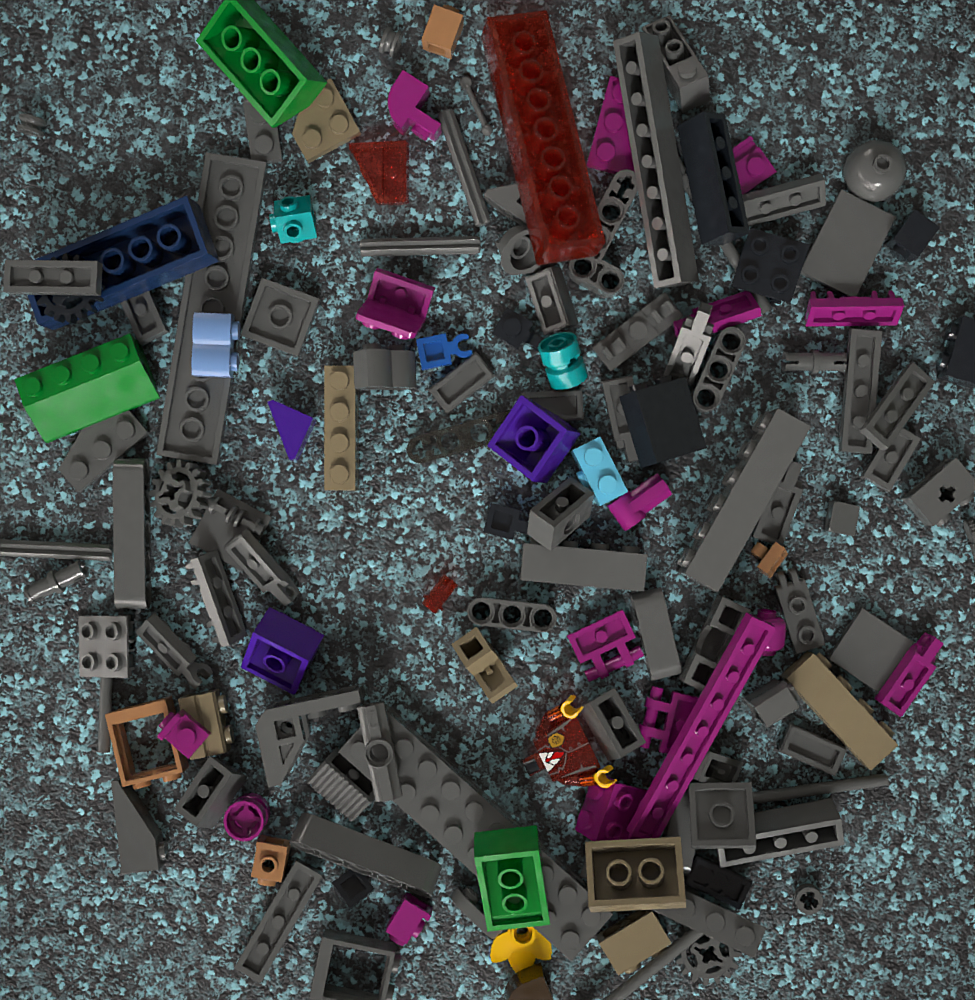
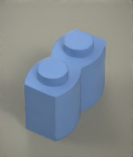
[191,312,240,378]

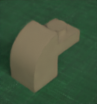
[451,627,518,704]

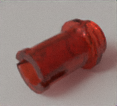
[422,574,459,614]

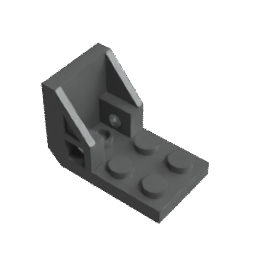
[255,683,366,788]

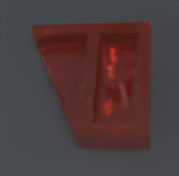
[349,140,409,206]

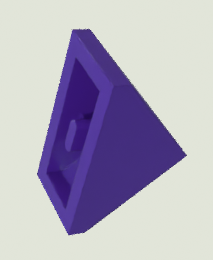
[268,400,317,461]

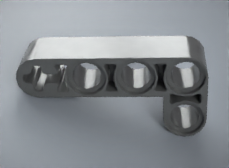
[568,169,638,298]

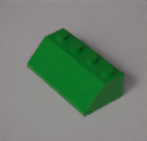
[196,0,328,128]
[14,334,161,443]

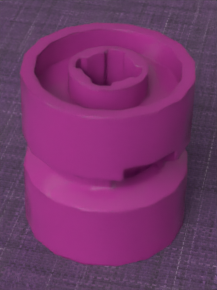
[223,793,271,842]

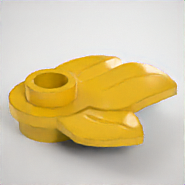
[490,927,552,973]

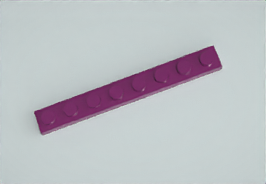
[626,612,776,839]

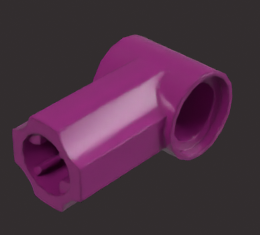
[607,473,672,531]

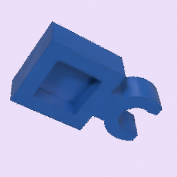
[416,333,472,371]

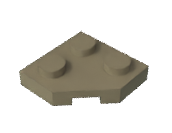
[292,78,361,163]

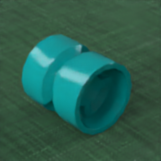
[538,332,588,390]

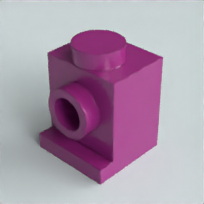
[385,892,433,946]

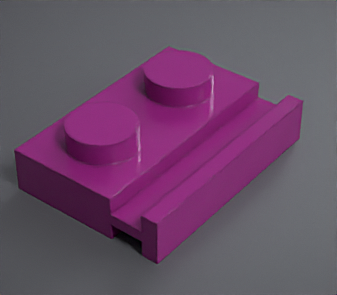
[732,136,777,195]

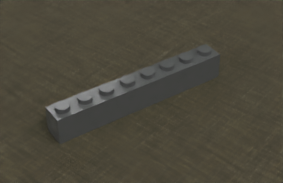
[613,32,699,288]

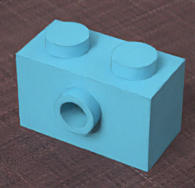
[571,437,628,506]

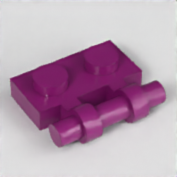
[567,609,644,682]
[639,686,699,754]

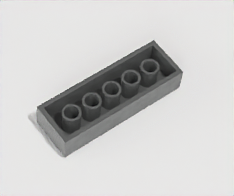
[676,408,811,592]

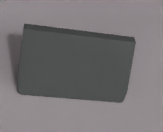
[525,267,579,335]

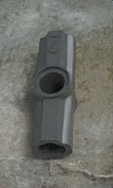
[357,701,403,802]

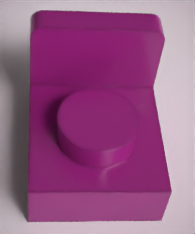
[157,709,211,759]

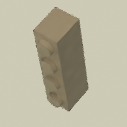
[324,366,359,491]
[780,651,898,770]

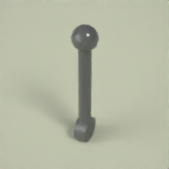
[460,77,493,136]

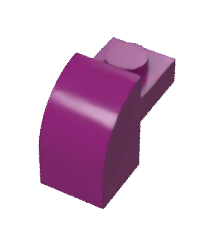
[388,70,442,142]

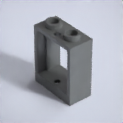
[309,929,401,1000]

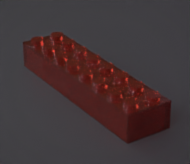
[481,10,606,265]

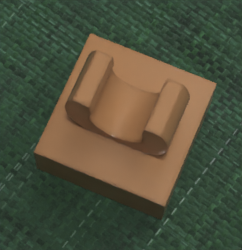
[750,542,788,578]

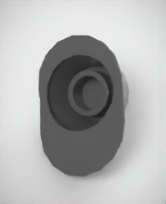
[495,226,566,275]

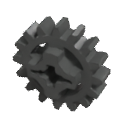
[149,460,212,528]
[675,925,742,986]

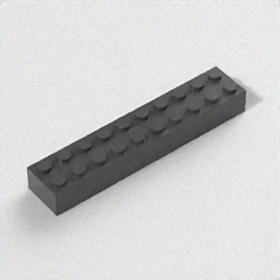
[338,700,613,961]

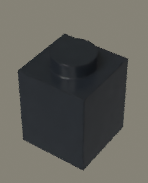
[885,209,940,263]

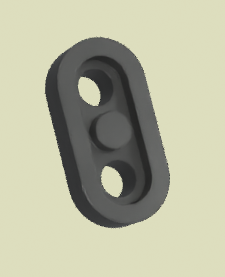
[450,886,502,939]

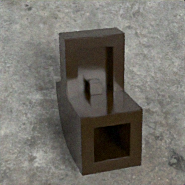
[504,963,554,1000]

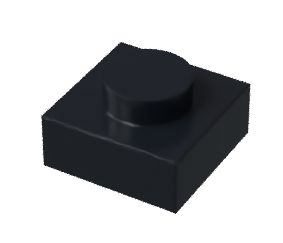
[331,869,375,910]

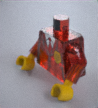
[522,695,617,788]

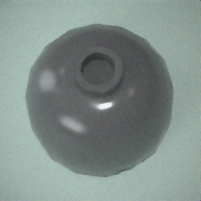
[842,139,907,204]

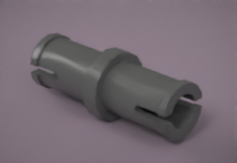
[781,349,847,374]
[24,559,89,604]

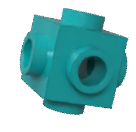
[269,195,317,244]

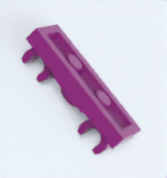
[804,290,904,327]

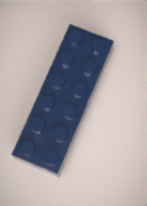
[28,196,220,330]

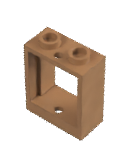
[105,696,189,789]

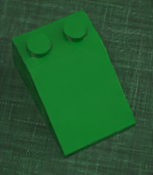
[474,825,550,932]

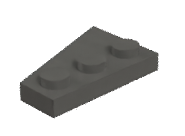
[58,410,150,493]

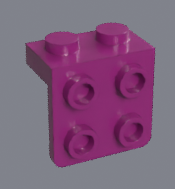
[356,268,435,340]
[575,772,647,841]

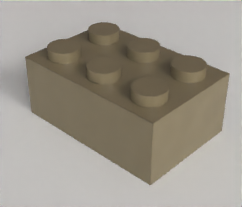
[585,837,686,912]

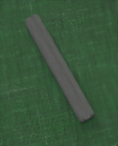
[438,109,491,227]
[360,236,481,257]
[0,539,114,561]

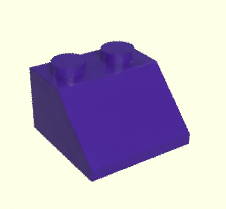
[487,395,581,484]
[240,607,324,695]

